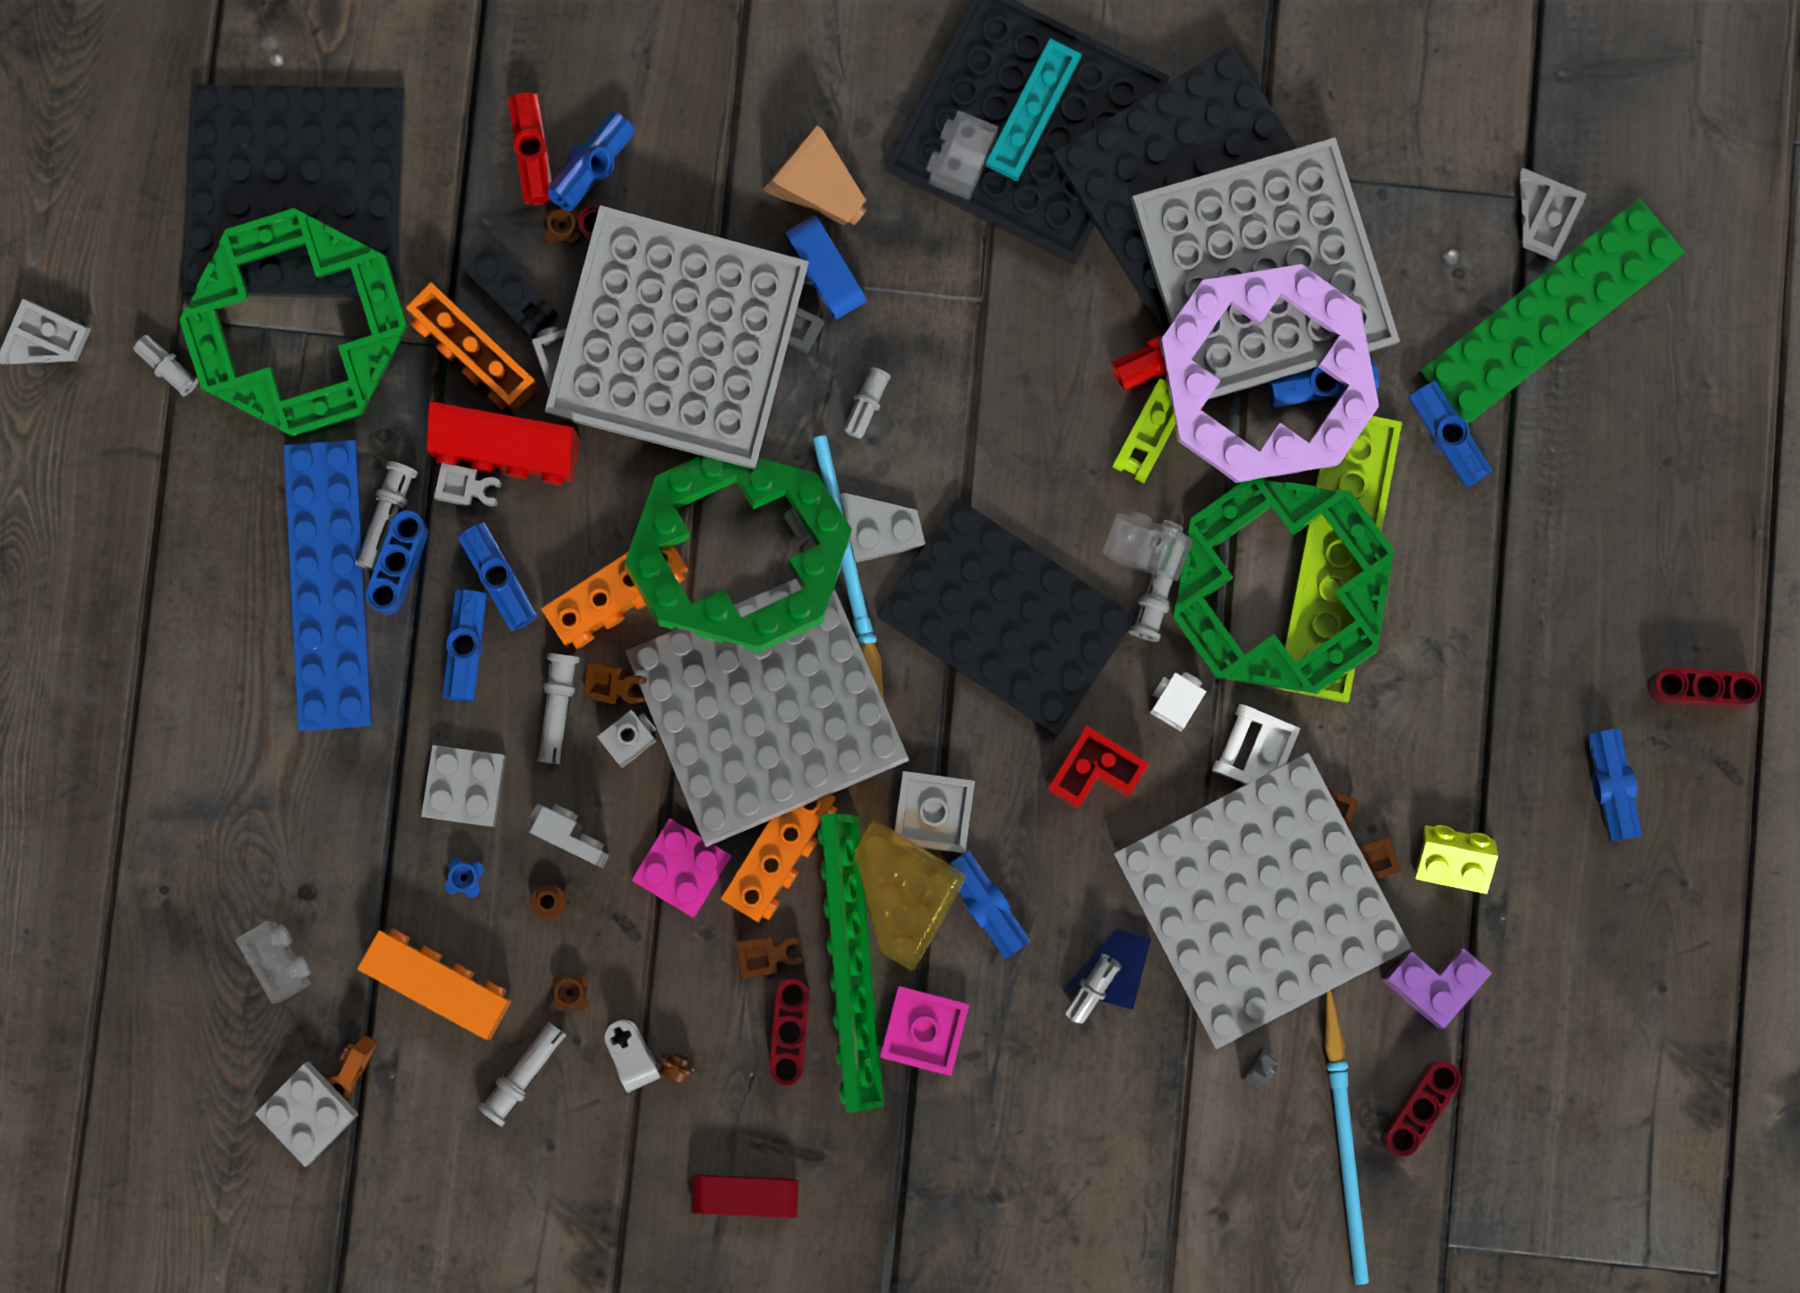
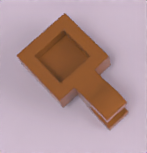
[327,1035,378,1101]

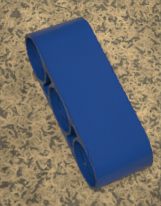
[784,214,867,320]
[366,510,428,615]

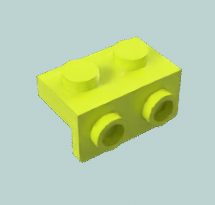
[1415,825,1498,894]

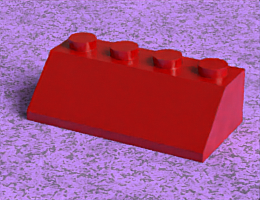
[427,401,581,486]

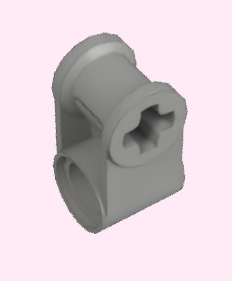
[604,1019,661,1093]

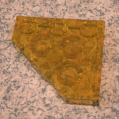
[855,819,968,971]

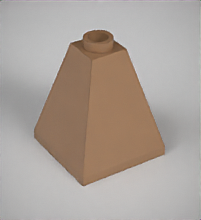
[763,125,867,226]

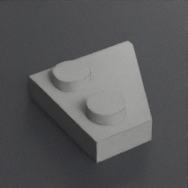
[1520,168,1586,261]
[0,299,91,365]
[840,493,925,562]

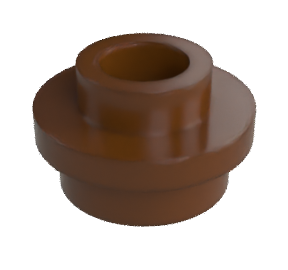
[530,884,567,920]

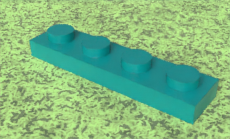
[986,39,1082,182]

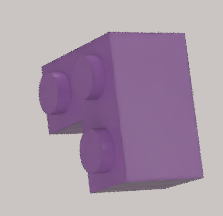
[1381,948,1492,1029]

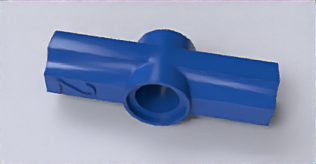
[547,112,635,211]
[1267,358,1379,409]
[1407,381,1493,489]
[458,522,538,632]
[442,590,488,702]
[1587,729,1642,842]
[943,851,1031,959]

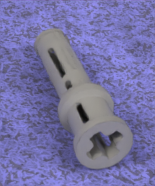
[355,461,418,571]
[1128,531,1187,642]
[537,653,580,764]
[476,1021,567,1127]

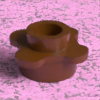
[545,208,580,244]
[552,974,588,1011]
[658,1052,696,1083]

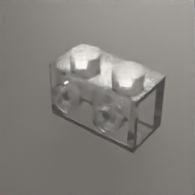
[927,110,998,200]
[1102,511,1193,581]
[235,920,312,1003]

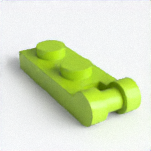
[1112,378,1176,484]

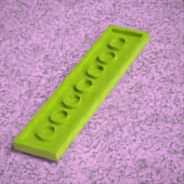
[1276,408,1402,703]

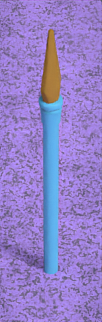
[813,436,884,701]
[1325,990,1369,1285]

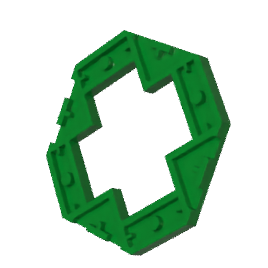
[179,208,408,436]
[625,456,852,653]
[1173,478,1394,694]

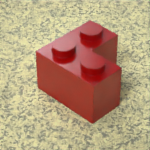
[1047,725,1149,810]

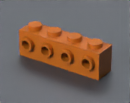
[406,282,539,413]
[541,546,689,649]
[721,794,838,923]
[357,928,512,1040]

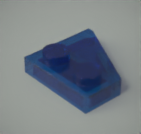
[1064,929,1151,1010]

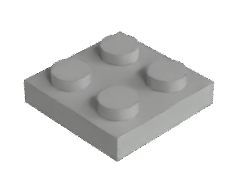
[421,745,506,827]
[893,771,975,854]
[255,1061,359,1167]

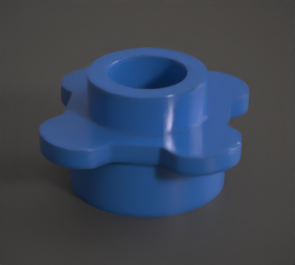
[444,858,484,898]

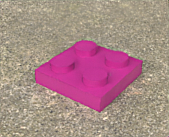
[632,818,732,919]
[880,986,970,1076]

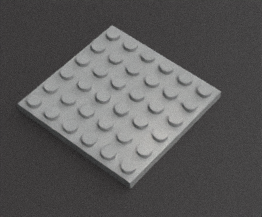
[1130,137,1400,400]
[545,206,809,469]
[625,579,909,847]
[1113,753,1411,1049]

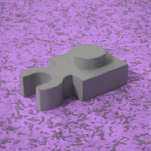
[434,463,502,507]

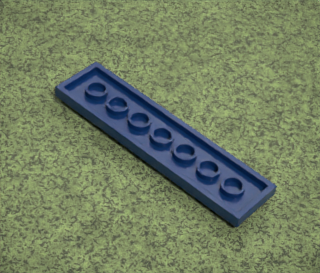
[284,440,373,731]

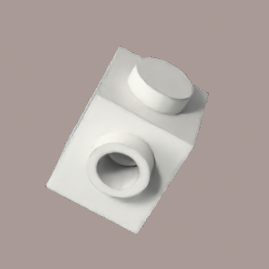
[1150,672,1206,732]

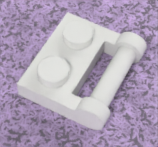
[1212,704,1301,785]

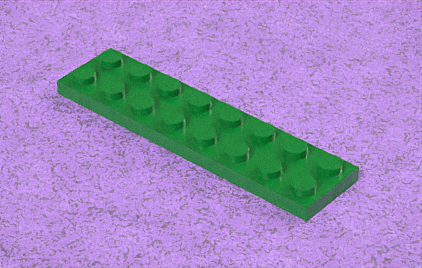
[1418,198,1685,424]
[818,813,884,1112]

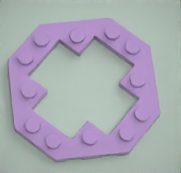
[1159,264,1379,483]

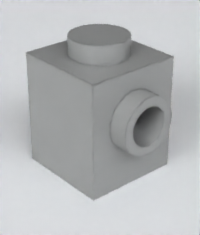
[597,710,656,768]

